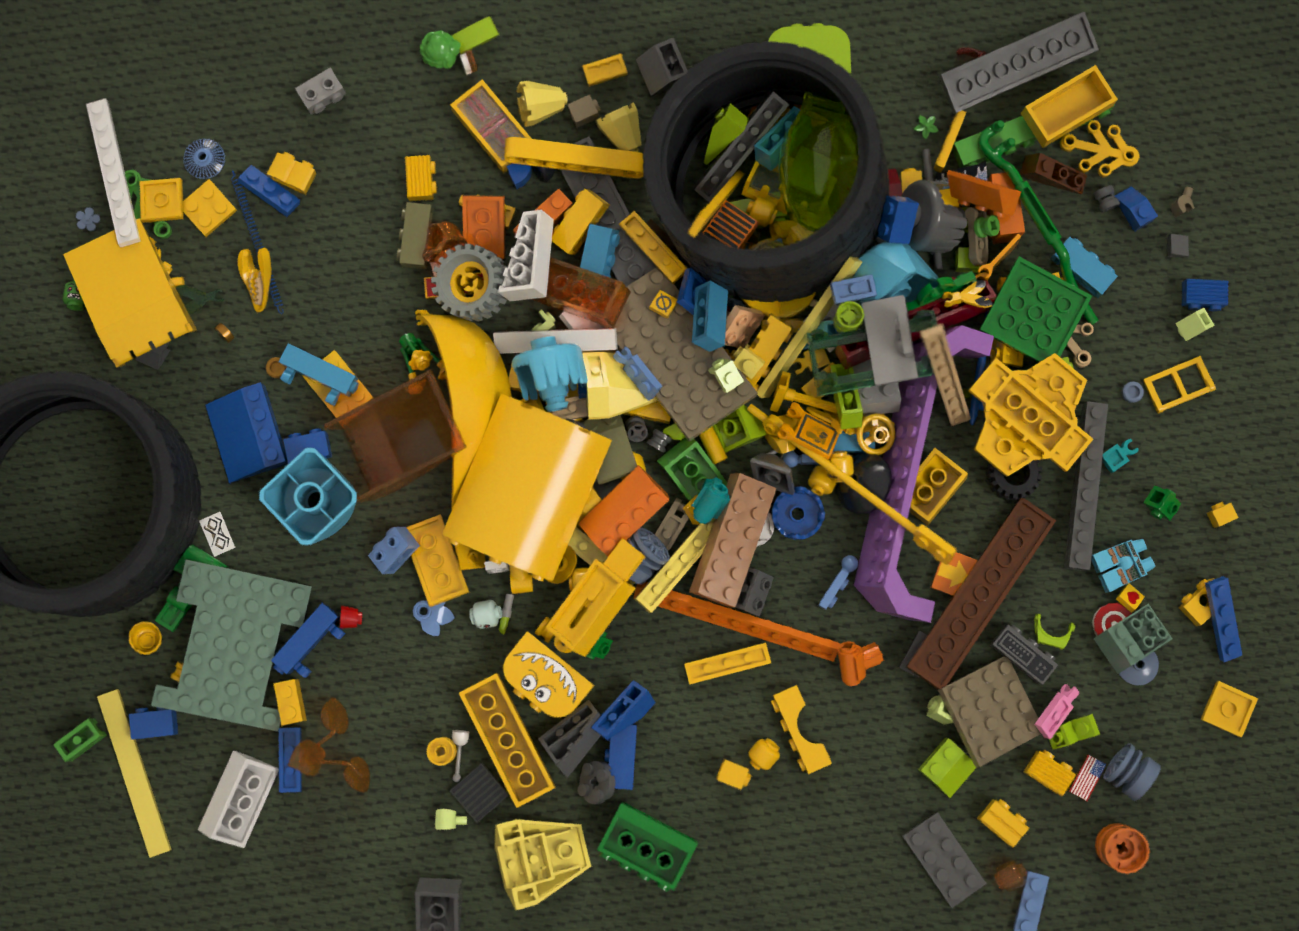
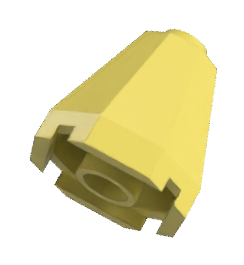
[517,81,567,127]
[596,103,641,152]

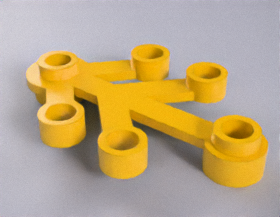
[1059,120,1139,177]

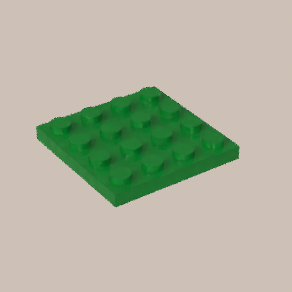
[979,256,1092,363]

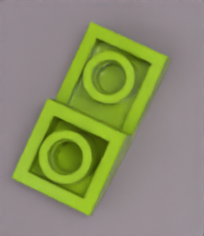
[452,17,499,54]

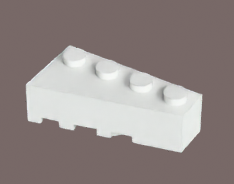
[498,210,554,301]

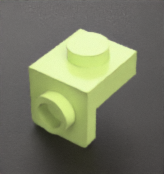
[708,358,744,393]

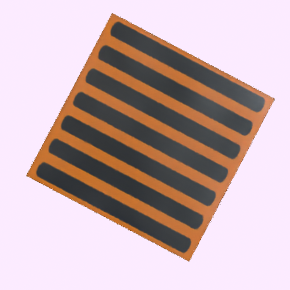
[703,200,760,249]

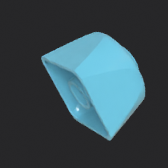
[851,241,938,320]
[260,448,357,545]

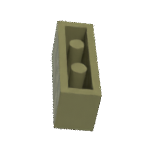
[397,202,433,269]

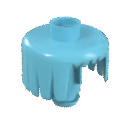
[512,336,588,412]

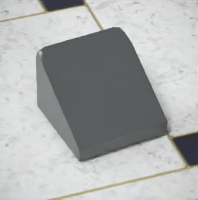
[1167,234,1189,257]

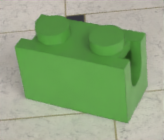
[53,718,107,762]

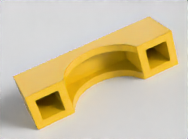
[771,685,832,774]

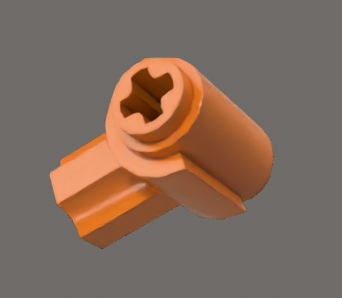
[838,641,883,686]

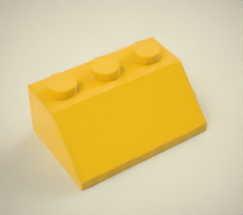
[909,448,968,526]

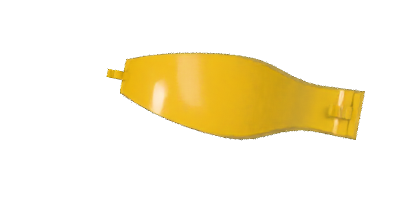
[415,310,512,571]

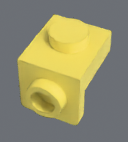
[732,343,765,379]

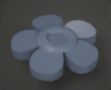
[76,208,100,231]

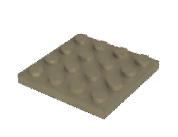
[938,656,1041,768]

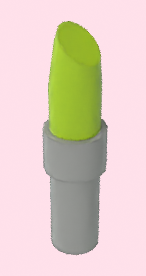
[499,594,514,635]

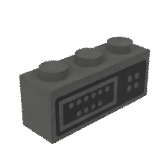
[990,624,1058,685]

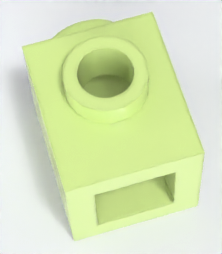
[1176,308,1215,341]
[926,695,954,725]

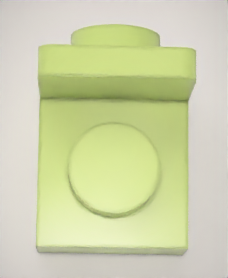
[532,309,556,331]

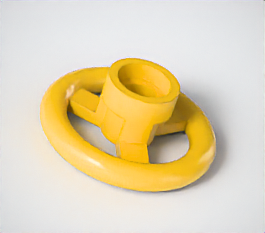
[856,413,895,455]

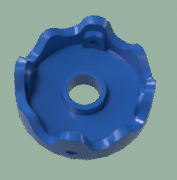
[772,487,825,540]

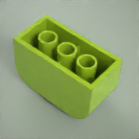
[769,23,851,76]

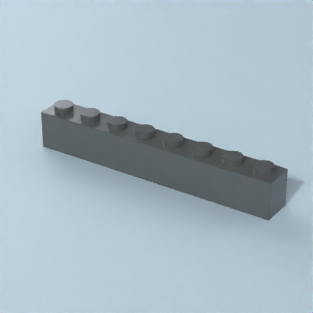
[1064,401,1108,571]

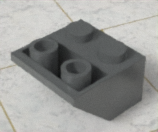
[636,38,688,97]

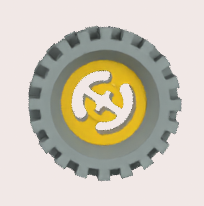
[431,244,508,321]

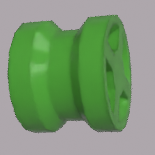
[974,215,1000,238]

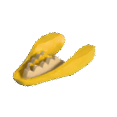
[238,248,272,312]

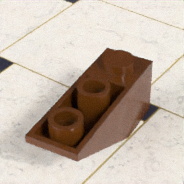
[1020,153,1087,194]

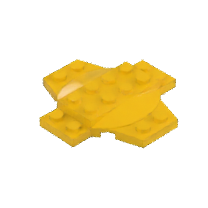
[968,353,1093,477]

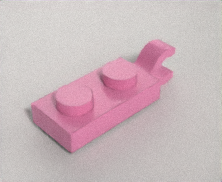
[1035,684,1079,739]

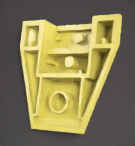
[495,820,591,910]

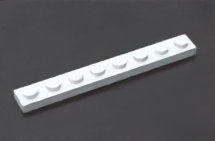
[86,98,141,247]

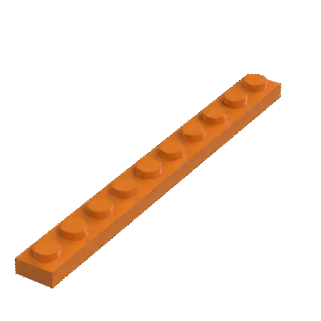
[633,582,840,662]

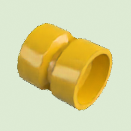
[427,737,457,766]

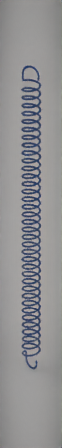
[231,170,283,314]

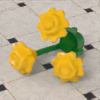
[399,333,447,395]

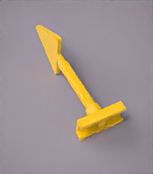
[770,371,895,435]

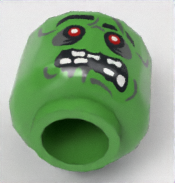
[63,279,86,311]

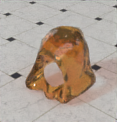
[422,221,468,265]

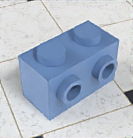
[368,527,420,574]

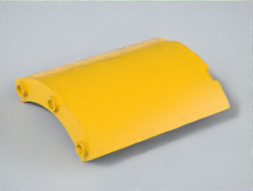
[442,393,612,582]

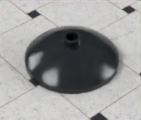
[836,452,892,514]

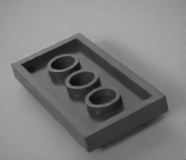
[902,812,987,908]

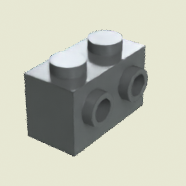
[734,567,774,617]

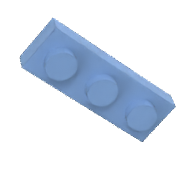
[1013,871,1049,931]

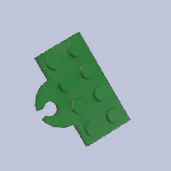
[906,271,976,312]

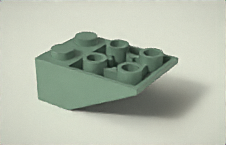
[1094,604,1173,674]

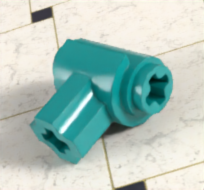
[691,477,730,524]

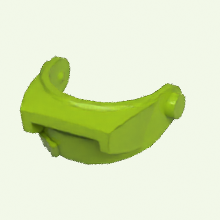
[1034,614,1075,650]

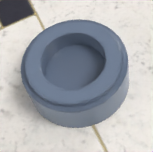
[1122,382,1144,403]

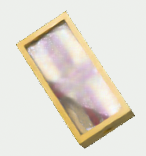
[450,79,532,173]

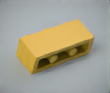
[552,189,610,255]

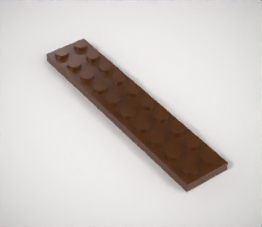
[906,498,1056,690]

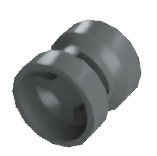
[1093,185,1120,213]

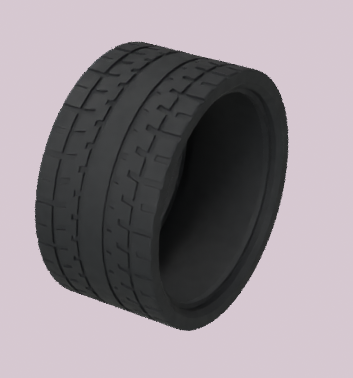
[643,41,889,302]
[0,371,201,617]

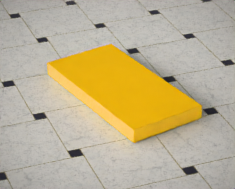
[406,514,470,607]

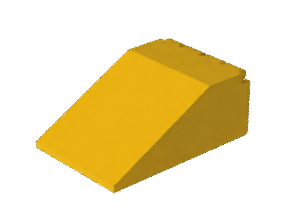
[63,218,197,367]

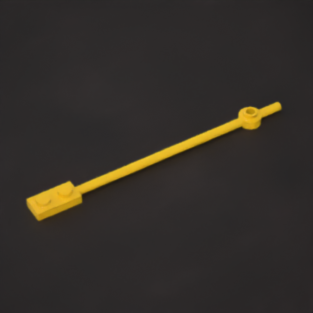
[747,404,957,565]

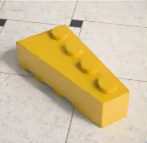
[742,313,793,391]

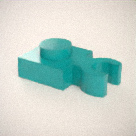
[1102,439,1139,473]

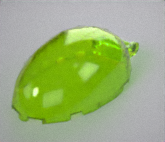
[779,92,859,232]

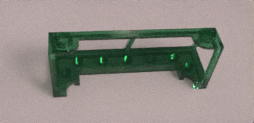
[807,310,938,396]

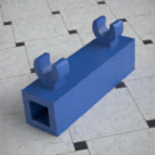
[271,603,346,678]

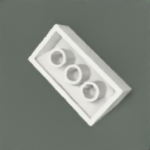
[198,751,279,848]

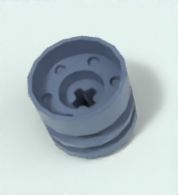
[628,528,670,584]
[1103,743,1161,801]

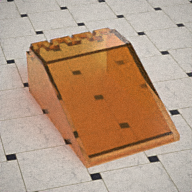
[323,370,466,502]

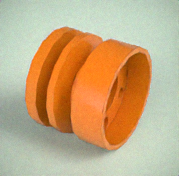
[1095,823,1150,874]

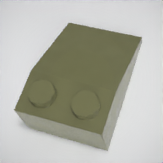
[581,415,637,485]

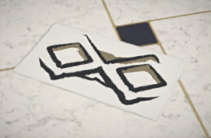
[199,512,235,557]

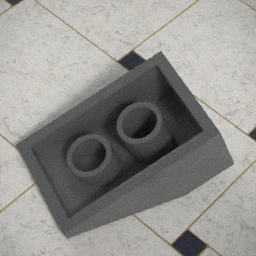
[415,877,462,931]

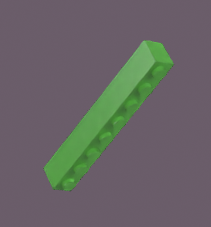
[952,104,1115,168]

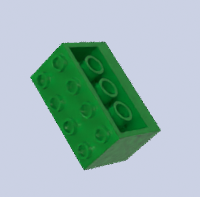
[597,801,698,891]

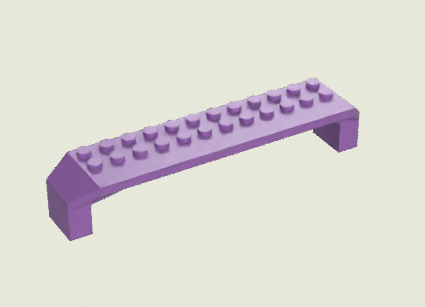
[854,325,994,623]

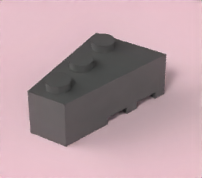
[538,700,601,778]

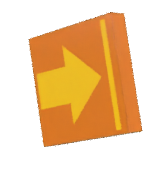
[930,552,978,596]

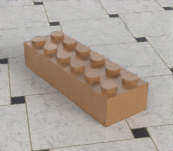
[689,473,777,607]

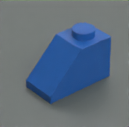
[1115,186,1158,232]

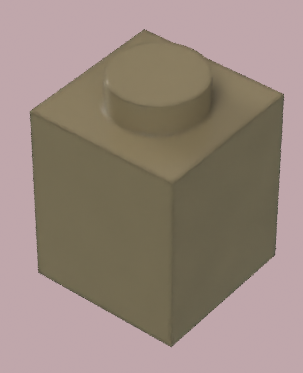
[567,94,600,128]

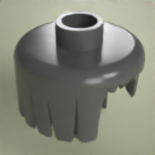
[901,180,968,253]

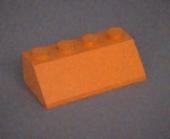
[578,465,670,557]

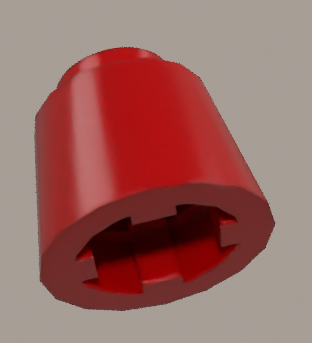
[340,606,362,629]

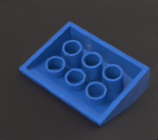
[206,382,288,483]

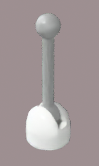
[452,730,469,782]

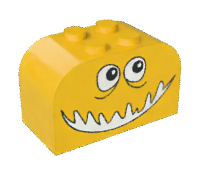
[503,632,595,717]

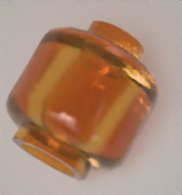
[994,860,1028,892]

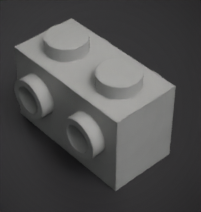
[295,68,346,115]

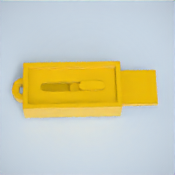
[546,538,646,657]

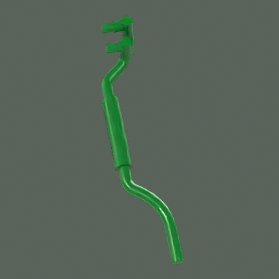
[978,120,1099,325]

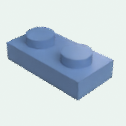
[830,274,877,305]

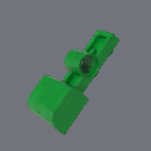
[155,544,229,633]

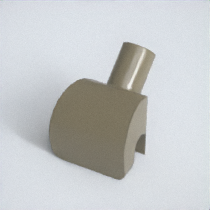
[1171,187,1194,217]

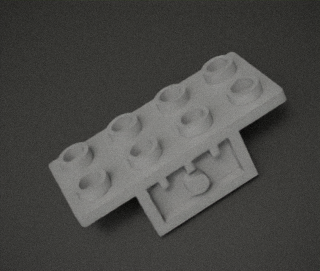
[862,295,918,386]

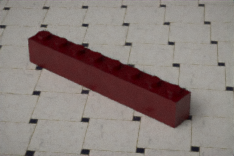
[835,280,997,369]

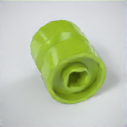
[833,301,864,335]

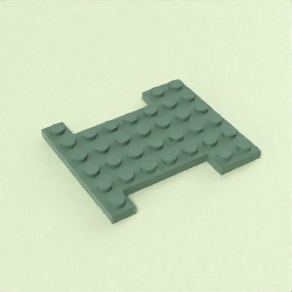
[151,560,312,731]

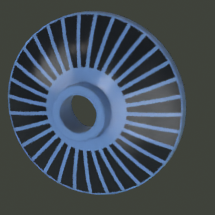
[184,139,225,179]

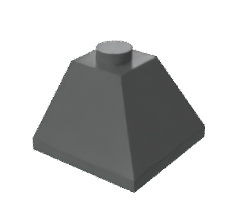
[750,453,795,495]

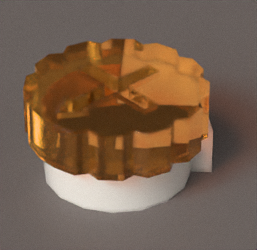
[460,49,478,75]

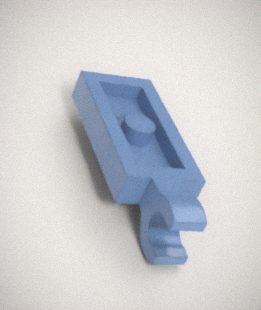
[613,347,662,401]

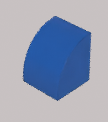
[506,163,532,189]

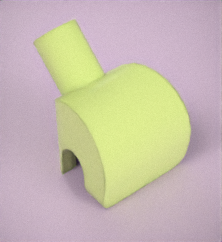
[435,809,467,830]

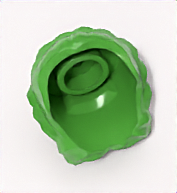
[420,30,461,69]

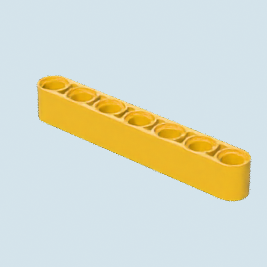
[504,137,644,178]

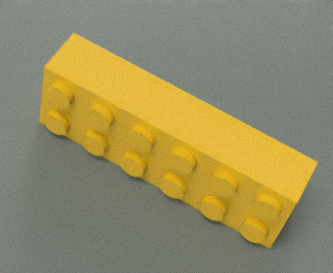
[459,673,556,808]

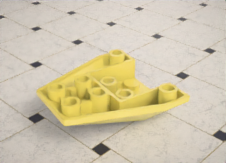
[582,350,658,420]

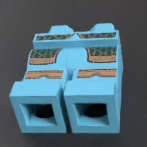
[1091,539,1155,593]

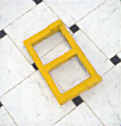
[1143,356,1216,414]

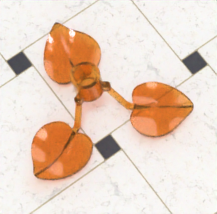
[288,698,370,793]

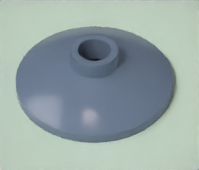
[1119,652,1159,685]

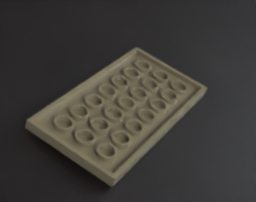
[591,267,758,441]

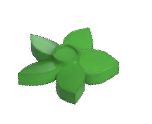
[914,116,938,139]

